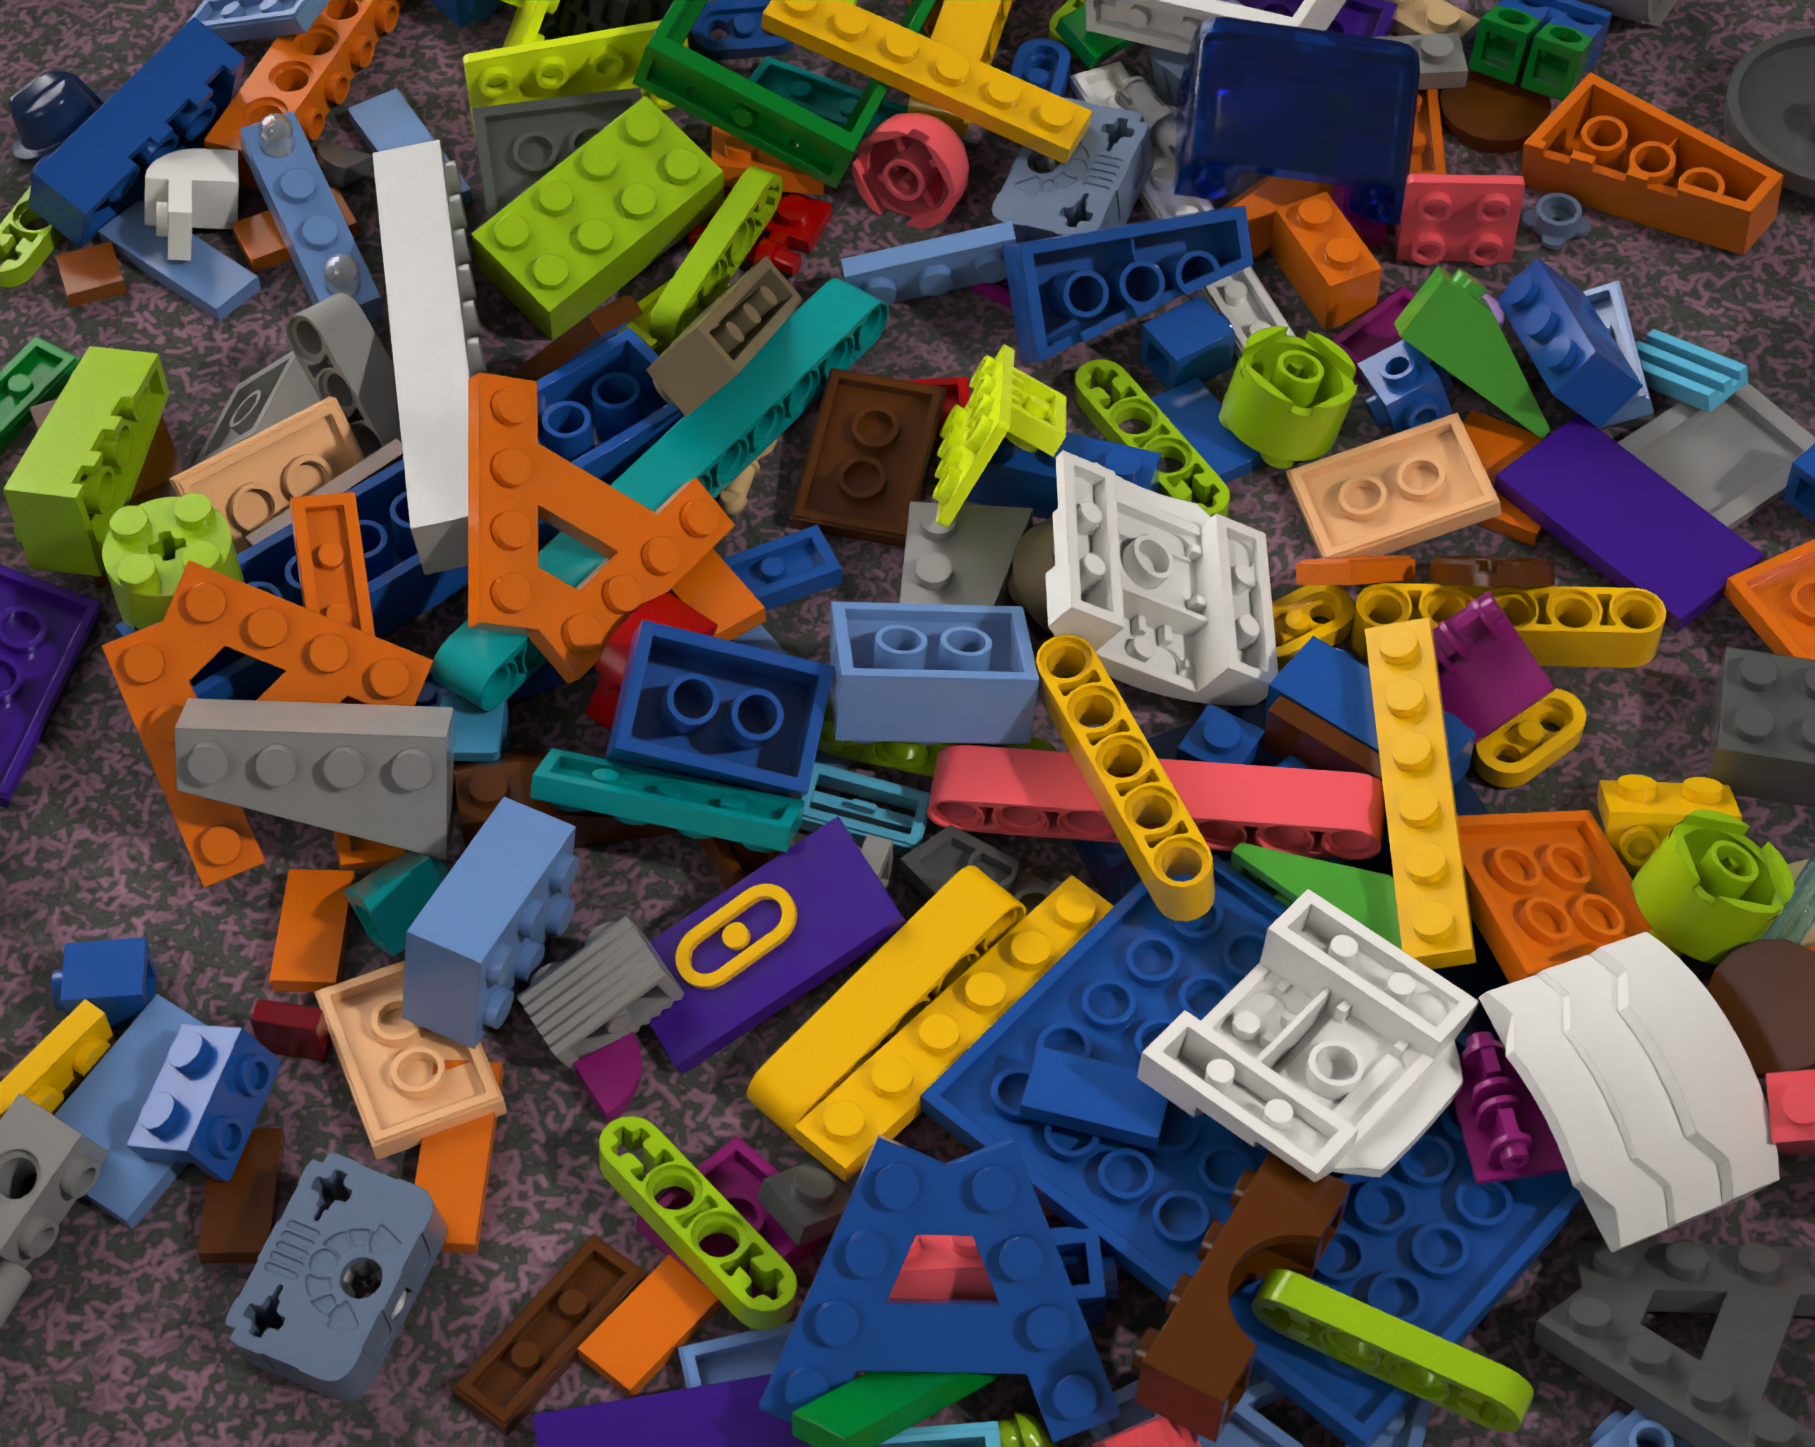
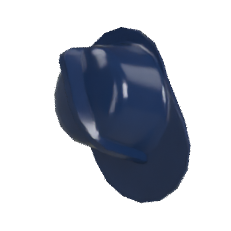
[8,70,119,161]

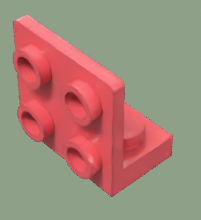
[1393,174,1525,266]

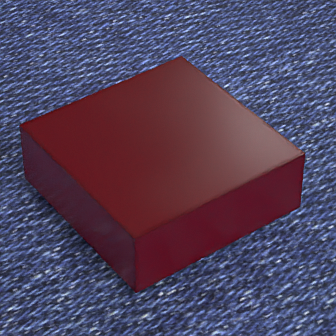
[250,999,332,1062]

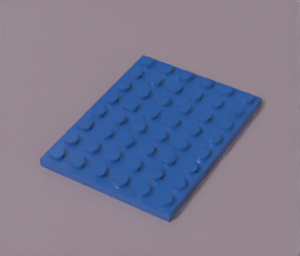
[920,853,1585,1447]

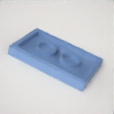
[55,994,207,1229]

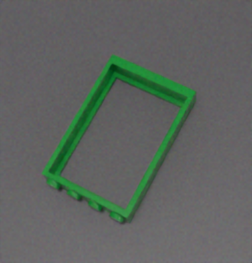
[632,0,938,189]

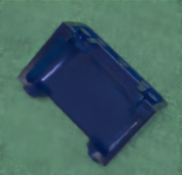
[1174,17,1420,225]

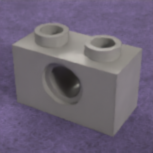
[0,1093,110,1269]

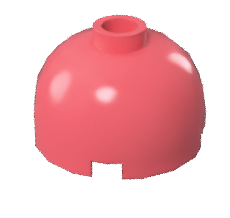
[852,112,969,229]

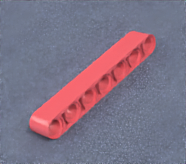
[927,745,1385,861]

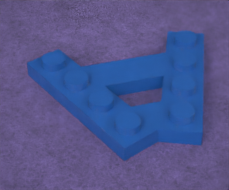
[758,1134,1122,1443]

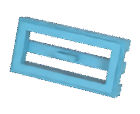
[1636,329,1748,413]
[800,762,930,855]

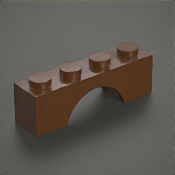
[1131,1151,1351,1443]

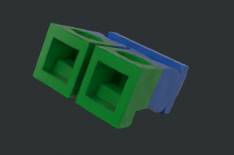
[1468,0,1612,102]

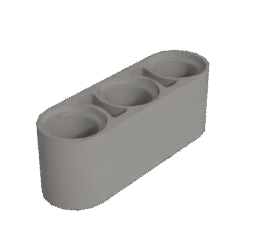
[285,293,402,458]

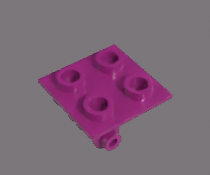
[1433,591,1556,746]
[1452,1031,1568,1185]

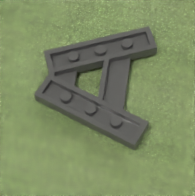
[1534,1240,1815,1447]

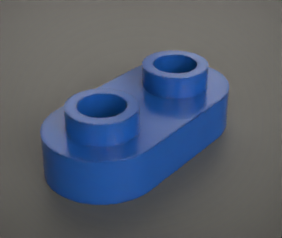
[691,0,795,60]
[1010,38,1070,97]

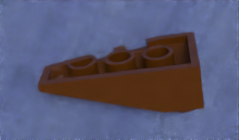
[454,748,680,849]

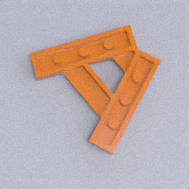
[468,372,735,684]
[101,560,433,888]

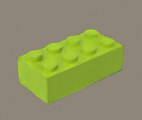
[471,95,724,341]

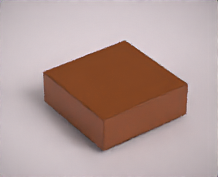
[55,241,127,307]

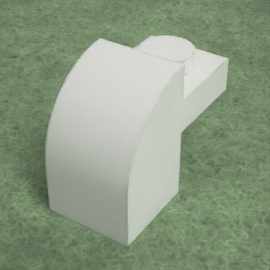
[144,148,239,261]

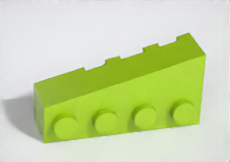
[3,346,170,577]

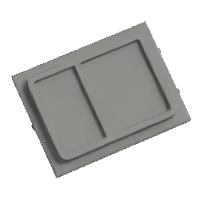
[1617,383,1815,530]

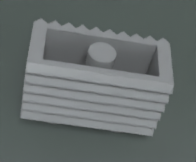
[517,916,685,1073]

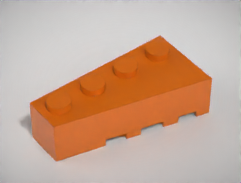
[1521,72,1784,256]

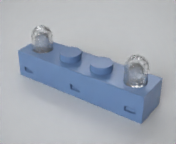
[240,111,382,322]

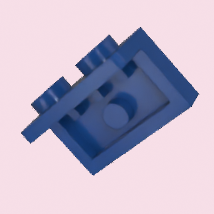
[126,1024,281,1181]

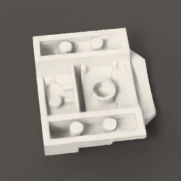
[1046,450,1278,706]
[1137,889,1479,1182]
[1479,932,1780,1253]

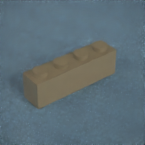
[646,256,804,417]

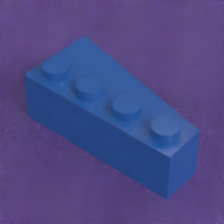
[28,17,245,248]
[1002,206,1254,363]

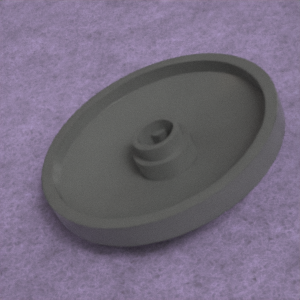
[1723,28,1815,198]

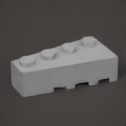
[899,501,1033,743]
[175,698,454,860]

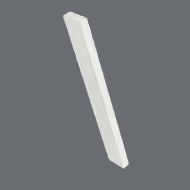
[1070,61,1296,358]

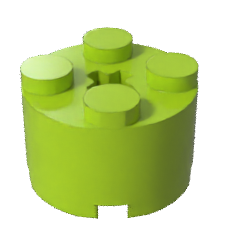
[1219,326,1358,469]
[102,493,244,631]
[1631,810,1794,965]

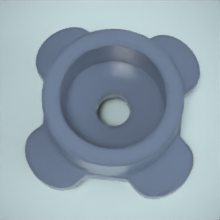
[1522,193,1591,250]

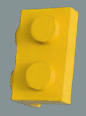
[1597,774,1742,873]

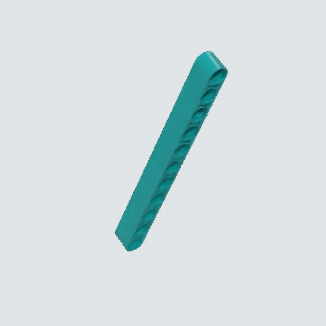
[431,278,889,712]

